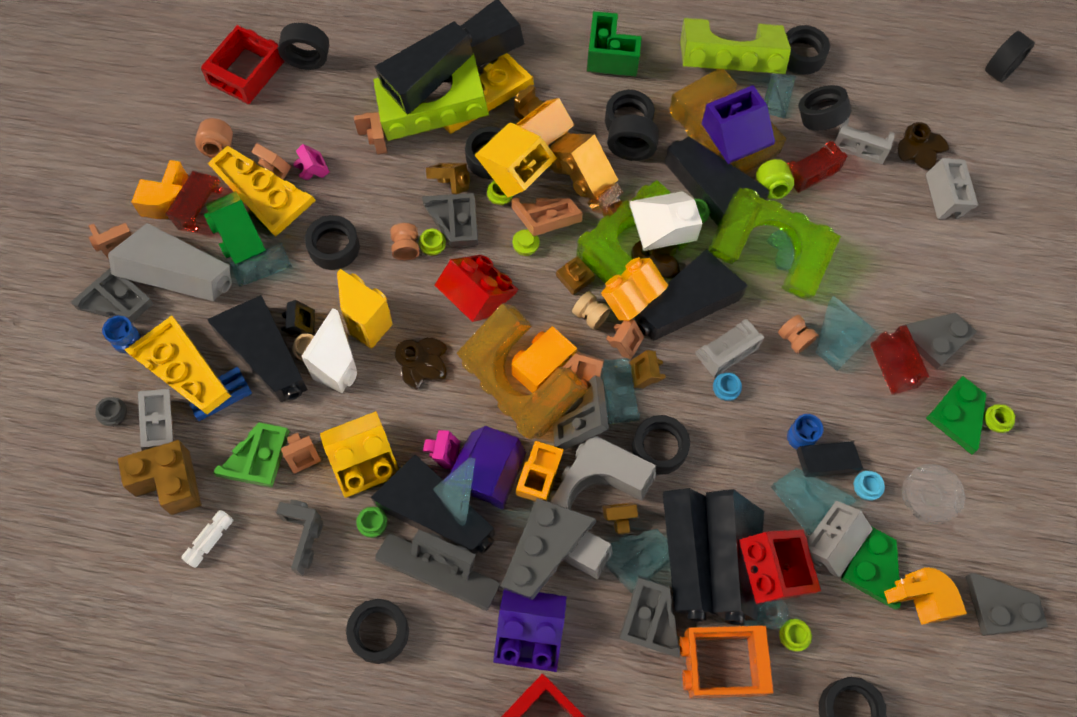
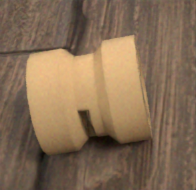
[572,291,612,330]

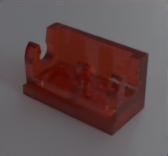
[788,141,848,193]
[166,171,223,233]
[870,325,929,395]

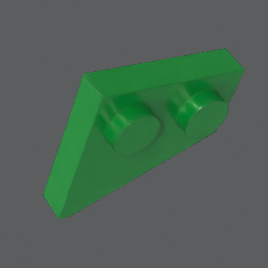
[926,376,987,455]
[841,526,901,610]

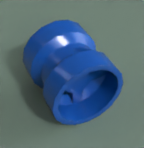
[102,315,141,353]
[787,414,824,450]

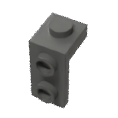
[276,500,323,576]

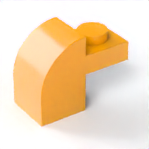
[131,160,190,219]
[516,441,564,501]
[884,567,967,625]

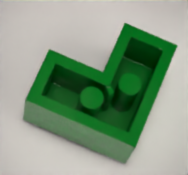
[587,11,642,77]
[204,191,266,264]

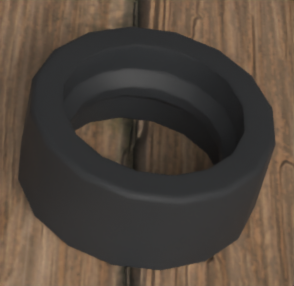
[278,22,329,70]
[786,25,830,75]
[985,31,1035,82]
[798,85,852,131]
[604,89,655,140]
[607,115,659,161]
[465,126,502,179]
[305,215,360,270]
[632,415,690,475]
[346,598,409,664]
[819,677,887,717]

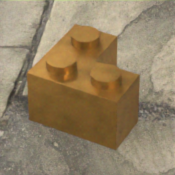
[549,133,618,199]
[117,440,202,515]

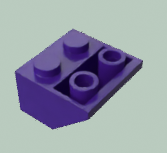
[701,85,775,164]
[493,589,567,672]

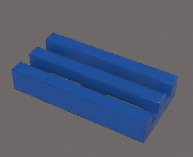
[188,367,253,421]

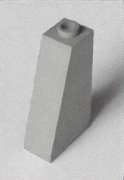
[108,223,232,301]

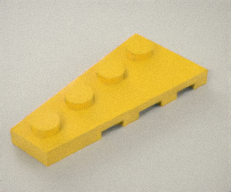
[444,53,534,134]
[208,146,316,237]
[125,315,231,415]

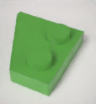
[214,422,290,488]

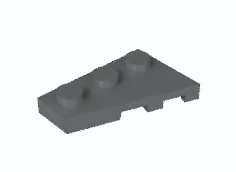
[501,498,596,600]

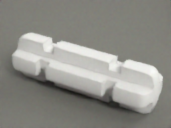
[182,510,233,568]

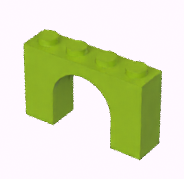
[680,18,791,74]
[373,53,489,141]

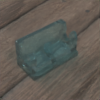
[600,359,640,424]

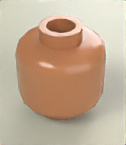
[195,118,233,158]

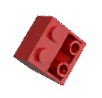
[434,255,519,322]

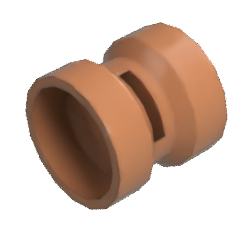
[390,223,419,261]
[778,314,819,354]

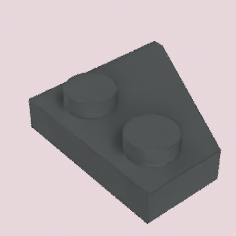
[422,193,478,247]
[71,268,154,323]
[896,312,977,370]
[553,375,609,450]
[965,573,1048,636]
[619,575,680,658]

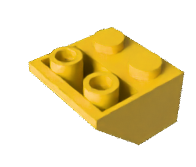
[475,122,557,198]
[337,269,393,349]
[320,411,399,498]

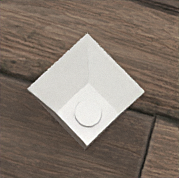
[629,191,703,251]
[301,308,357,393]

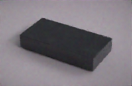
[796,441,863,477]

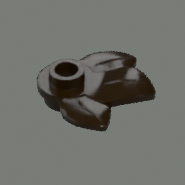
[897,122,949,169]
[631,241,680,279]
[395,337,448,390]

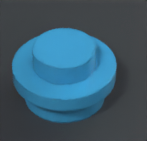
[713,373,742,401]

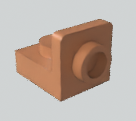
[354,112,387,155]
[251,143,292,180]
[88,223,133,259]

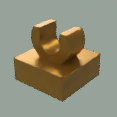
[556,256,595,295]
[630,350,666,389]
[602,502,638,534]

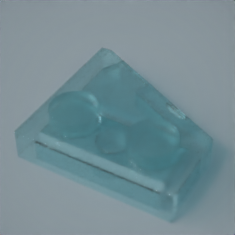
[815,296,876,371]

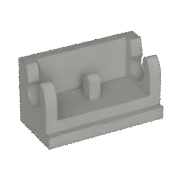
[832,118,895,164]
[926,158,978,220]
[695,319,764,378]
[138,389,173,451]
[807,501,873,577]

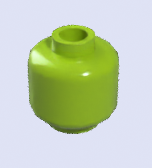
[756,159,794,199]

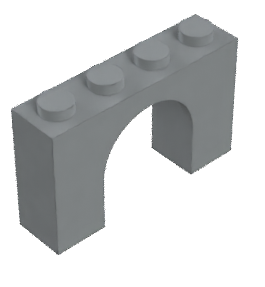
[547,436,656,580]

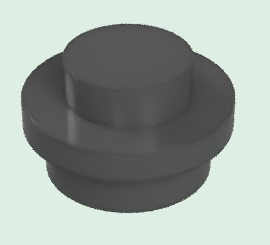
[95,397,127,426]

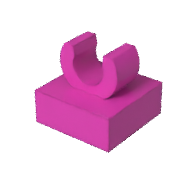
[293,144,330,180]
[423,430,461,469]

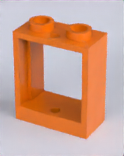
[680,626,773,699]

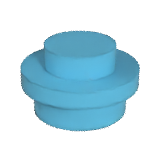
[853,471,885,501]

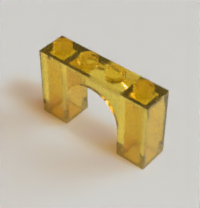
[669,69,786,174]
[457,304,589,439]

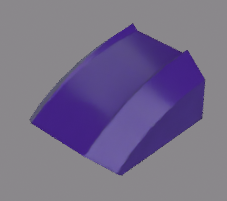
[446,426,526,510]

